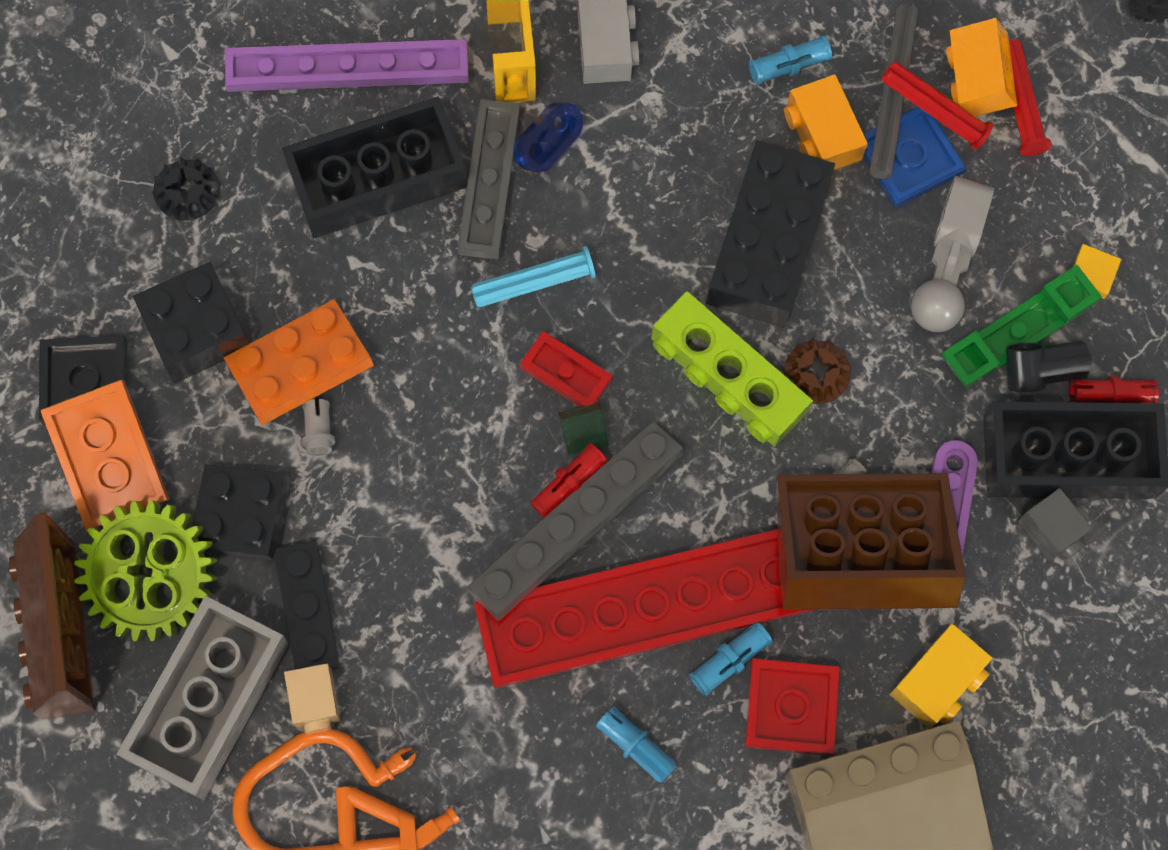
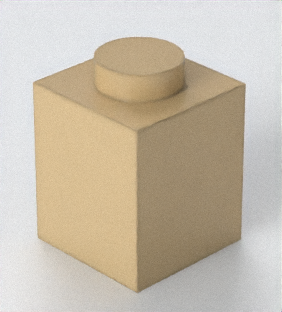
[284,663,341,734]

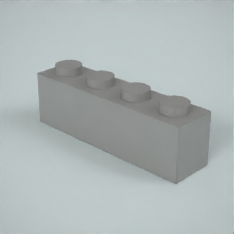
[576,0,639,84]

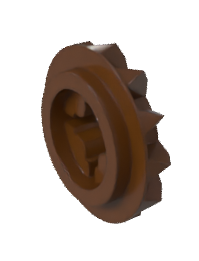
[784,338,851,404]

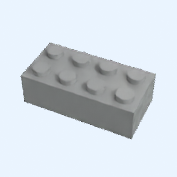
[116,596,289,801]

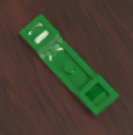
[941,265,1102,388]

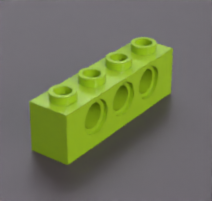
[651,291,813,447]

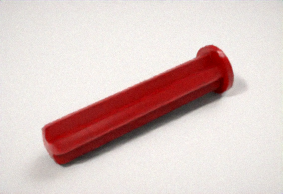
[1009,39,1052,156]
[881,61,993,150]

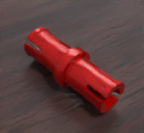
[1069,376,1159,404]
[529,443,608,518]

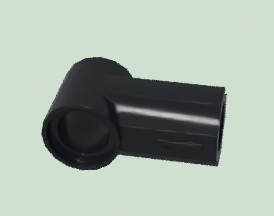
[1006,341,1092,392]

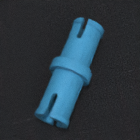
[748,36,832,85]
[689,622,773,697]

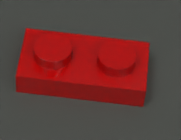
[520,331,613,413]

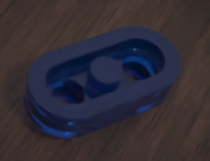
[514,102,583,172]

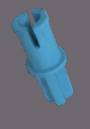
[596,706,676,782]

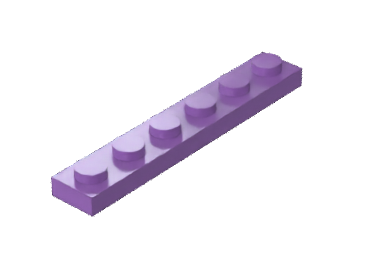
[225,39,469,92]

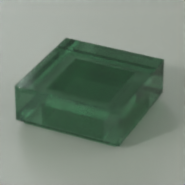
[559,403,609,455]

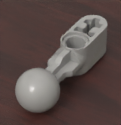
[911,175,994,332]

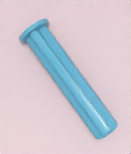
[471,246,596,307]

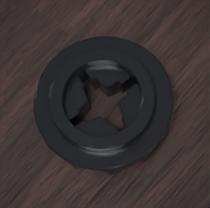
[152,157,219,221]

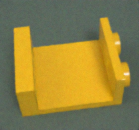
[486,0,536,103]

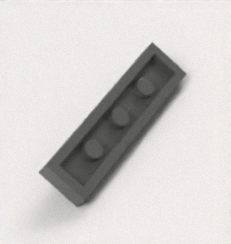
[458,99,520,260]

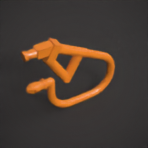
[232,729,461,850]

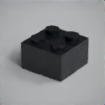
[133,262,249,384]

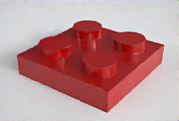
[745,658,840,756]

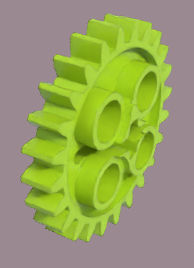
[74,501,217,642]

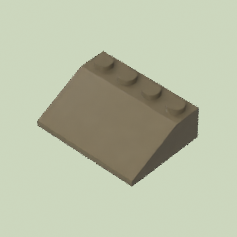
[785,720,993,850]

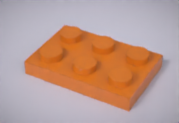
[224,299,374,426]
[40,380,170,531]

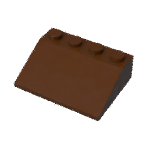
[776,473,966,610]
[9,513,95,720]

